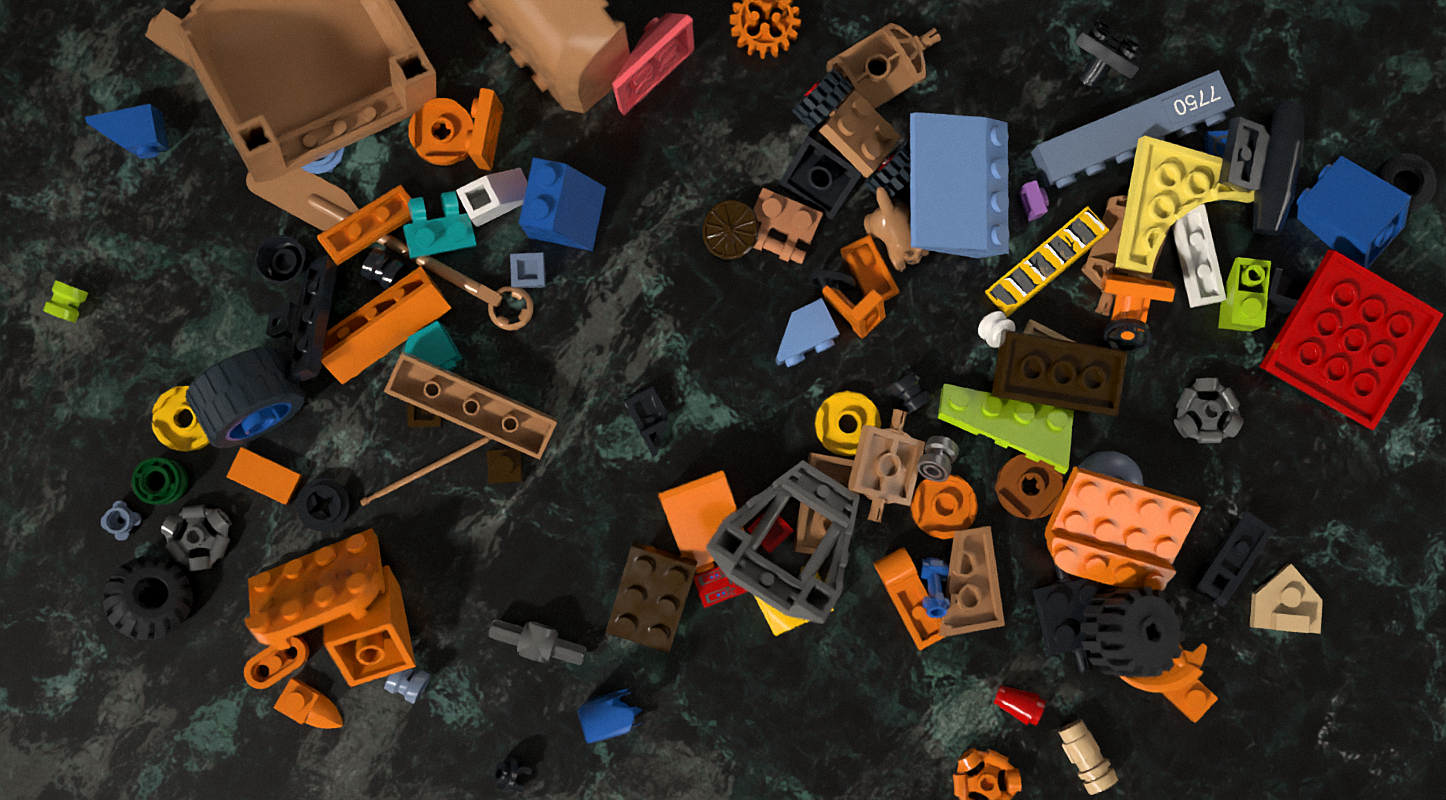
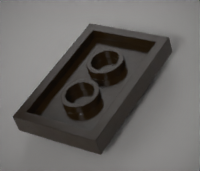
[606,541,698,653]

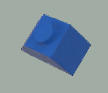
[85,104,169,158]

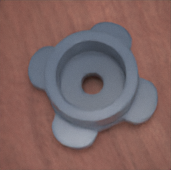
[101,501,141,540]

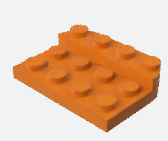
[1045,466,1201,591]
[245,528,385,650]

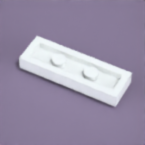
[1171,204,1227,308]

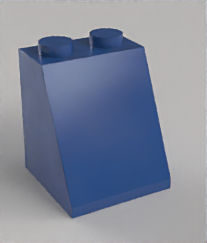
[1297,156,1411,269]
[519,157,606,251]

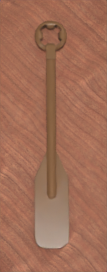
[246,167,533,331]

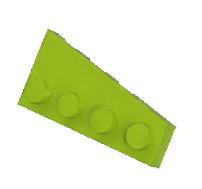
[938,384,1074,474]

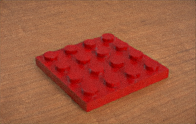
[1259,250,1444,430]

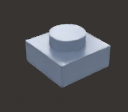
[510,253,546,288]

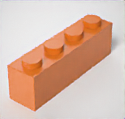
[321,266,451,385]

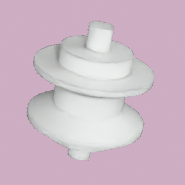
[978,311,1015,348]

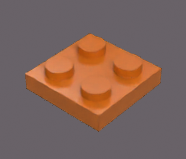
[465,88,504,171]

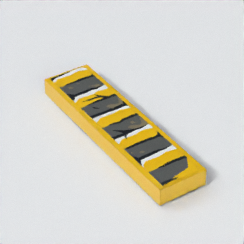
[985,206,1110,317]

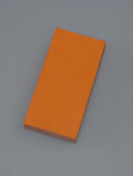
[840,235,900,301]
[226,447,303,505]

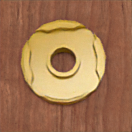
[151,386,210,452]
[815,391,881,457]

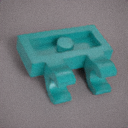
[403,191,476,259]

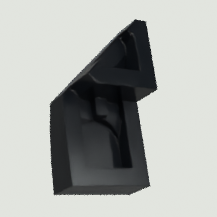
[623,385,668,457]

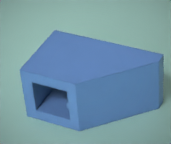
[776,298,839,367]

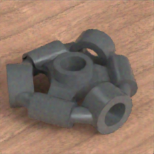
[1174,378,1244,443]
[161,504,232,571]

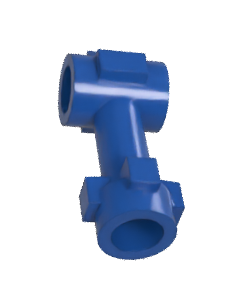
[918,557,950,618]

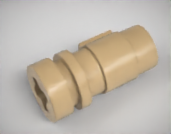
[1058,719,1119,794]

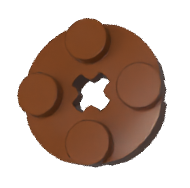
[995,453,1063,519]

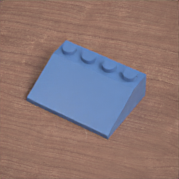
[910,112,1009,258]

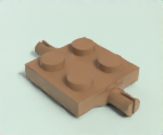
[847,409,925,523]

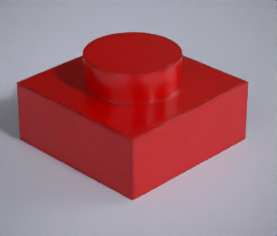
[747,512,794,554]

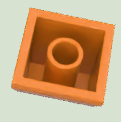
[659,471,745,574]
[324,565,415,687]

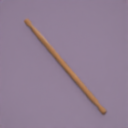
[360,436,491,506]

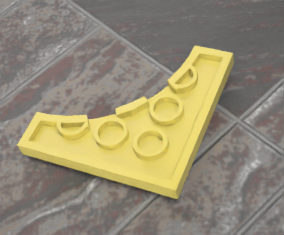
[1115,136,1254,275]

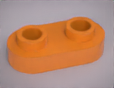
[244,635,309,689]

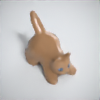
[864,187,929,271]

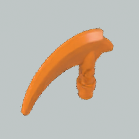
[1119,642,1207,693]

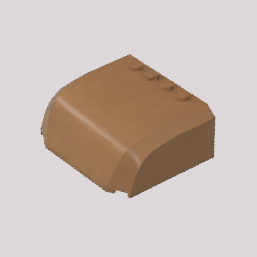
[174,0,437,183]
[467,0,630,113]

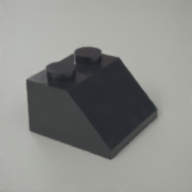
[779,120,864,220]

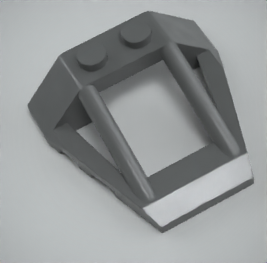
[705,461,860,624]

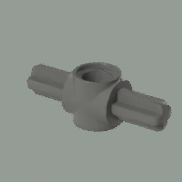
[489,619,587,665]

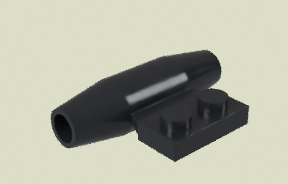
[1218,101,1305,236]

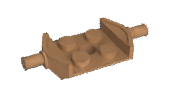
[827,23,941,109]
[1081,195,1170,316]

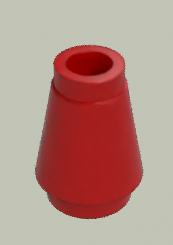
[993,685,1046,726]

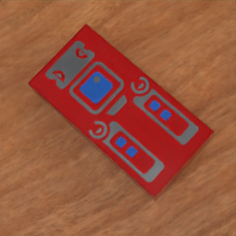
[693,566,748,608]

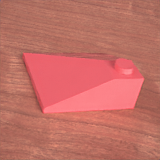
[612,13,694,116]

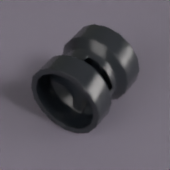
[361,247,407,290]
[888,370,934,415]

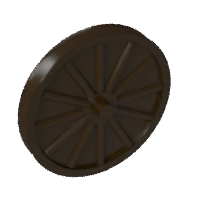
[702,200,759,260]

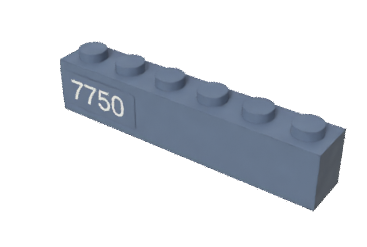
[1031,70,1235,189]

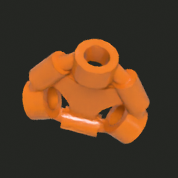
[953,748,1021,800]

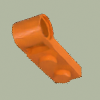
[874,547,944,650]

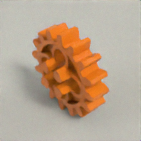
[730,0,801,58]

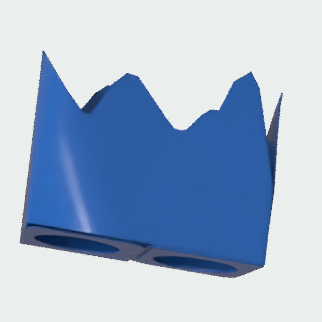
[578,688,644,744]

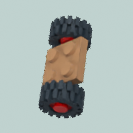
[792,68,911,197]

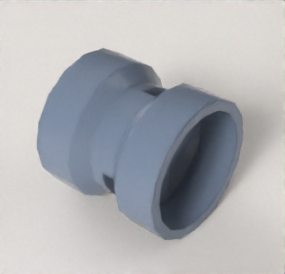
[384,668,431,704]

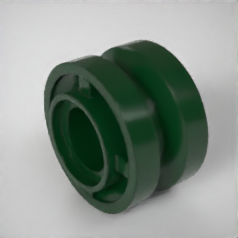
[132,457,188,504]

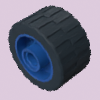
[185,347,305,448]

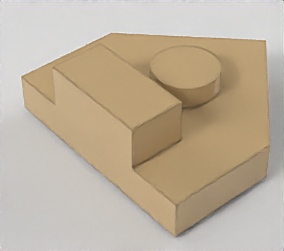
[1250,563,1323,634]

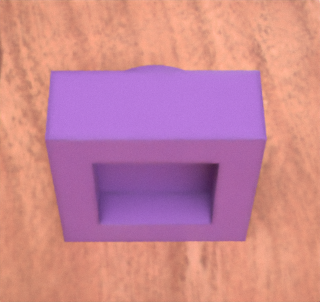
[1018,180,1049,221]

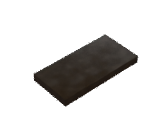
[991,330,1128,416]

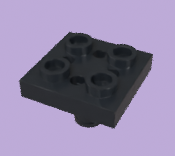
[1075,20,1143,88]

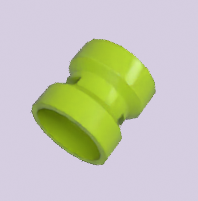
[43,280,88,323]

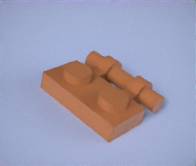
[753,188,823,264]

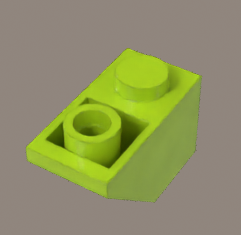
[1218,257,1271,332]

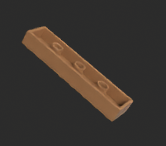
[384,351,557,460]

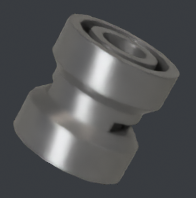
[917,435,959,482]

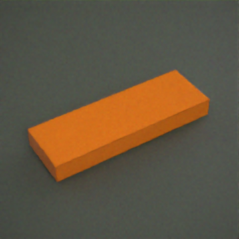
[317,184,412,266]

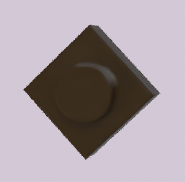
[407,402,443,427]
[486,449,523,484]

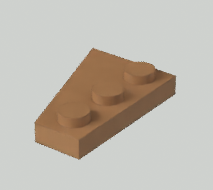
[792,453,860,557]
[939,526,1005,637]

